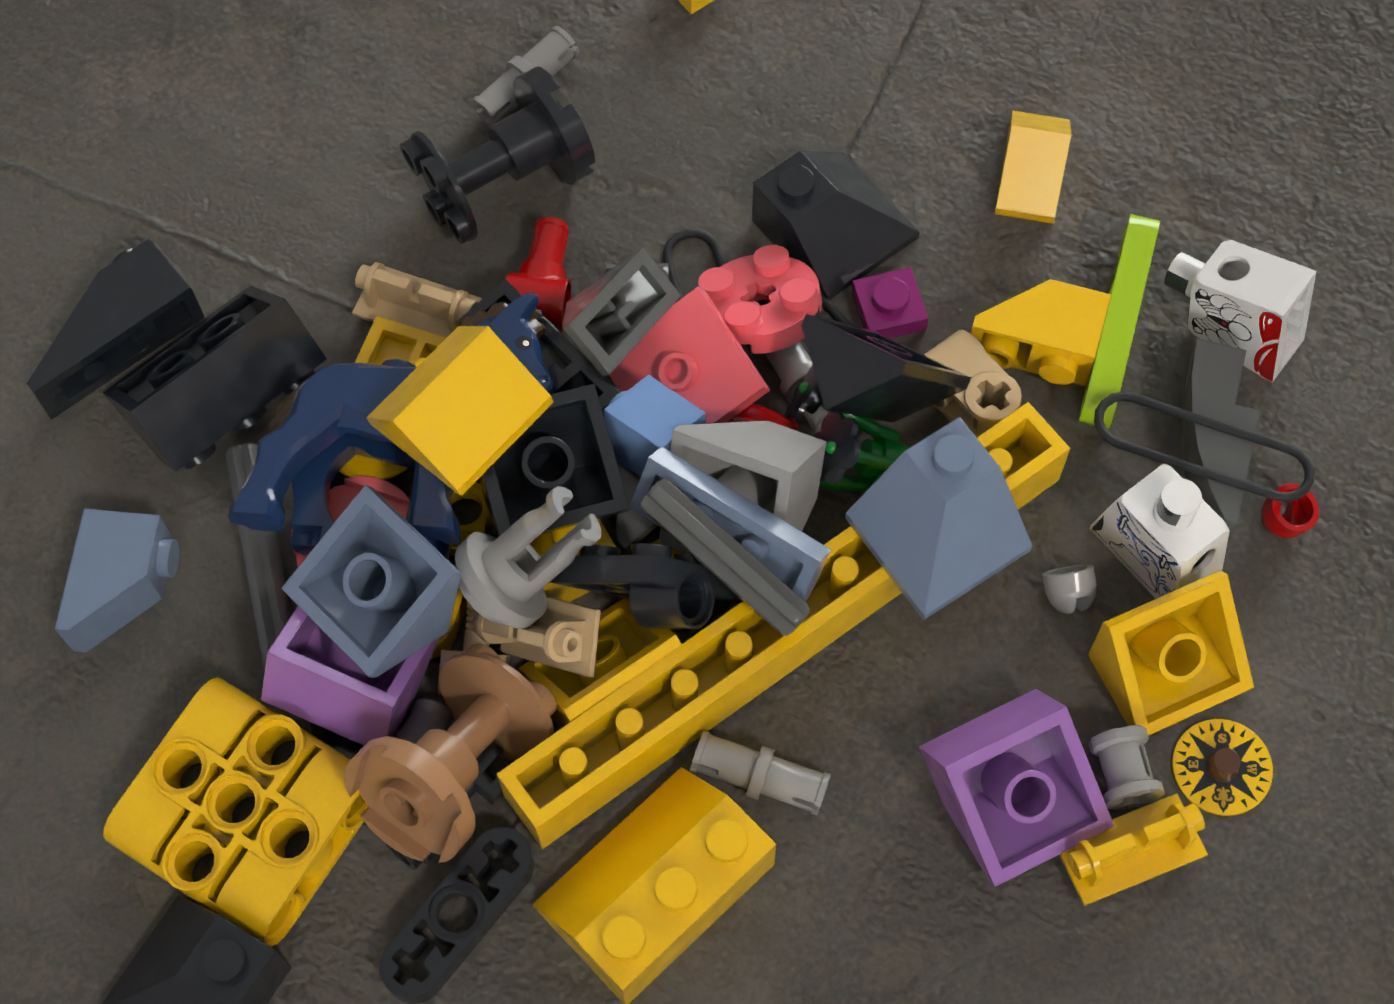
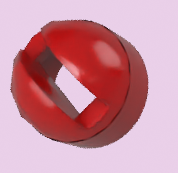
[1260,483,1319,539]

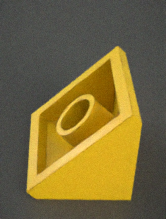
[366,326,553,496]
[1088,570,1254,736]
[519,598,682,728]

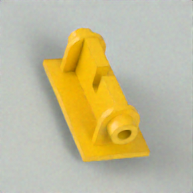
[1059,793,1208,906]

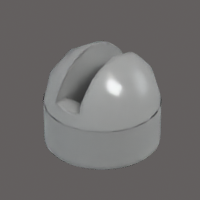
[1042,564,1097,614]

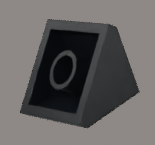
[801,314,972,423]
[480,384,630,537]

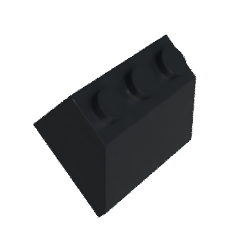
[103,285,327,472]

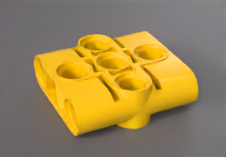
[103,677,368,947]

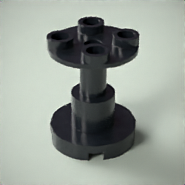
[400,66,595,244]

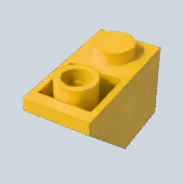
[971,279,1111,386]

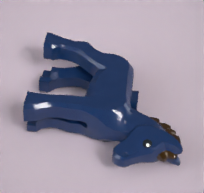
[228,293,555,561]

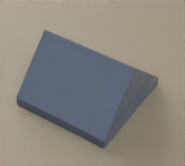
[281,485,462,678]

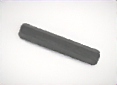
[640,479,810,636]

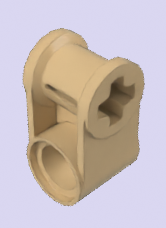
[924,329,1022,438]

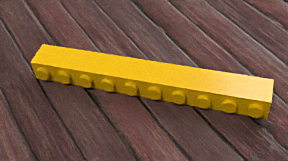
[497,402,1070,850]

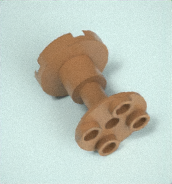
[344,643,557,863]

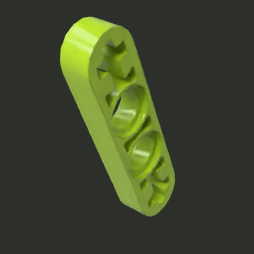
[1078,214,1160,430]

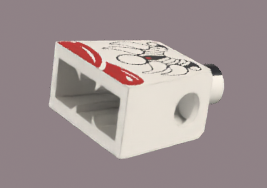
[1164,240,1316,383]

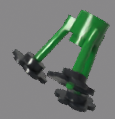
[784,365,912,493]

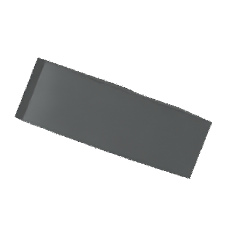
[1179,338,1260,540]

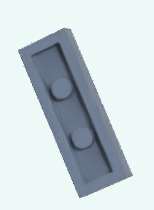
[630,446,831,602]

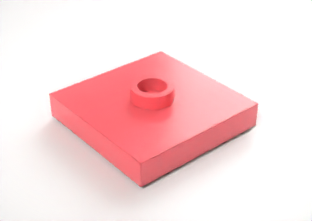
[609,286,770,424]

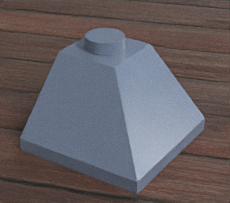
[845,417,1032,620]

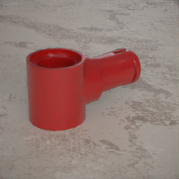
[506,217,572,333]

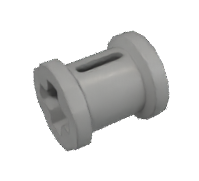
[1088,725,1165,810]

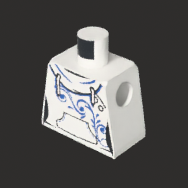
[1089,463,1230,599]

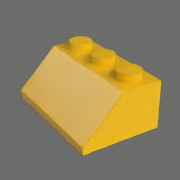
[533,767,776,1004]

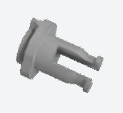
[455,486,602,629]

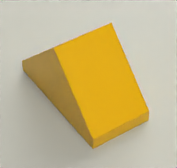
[995,110,1072,224]

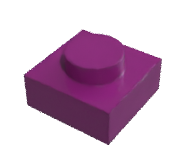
[851,267,929,339]

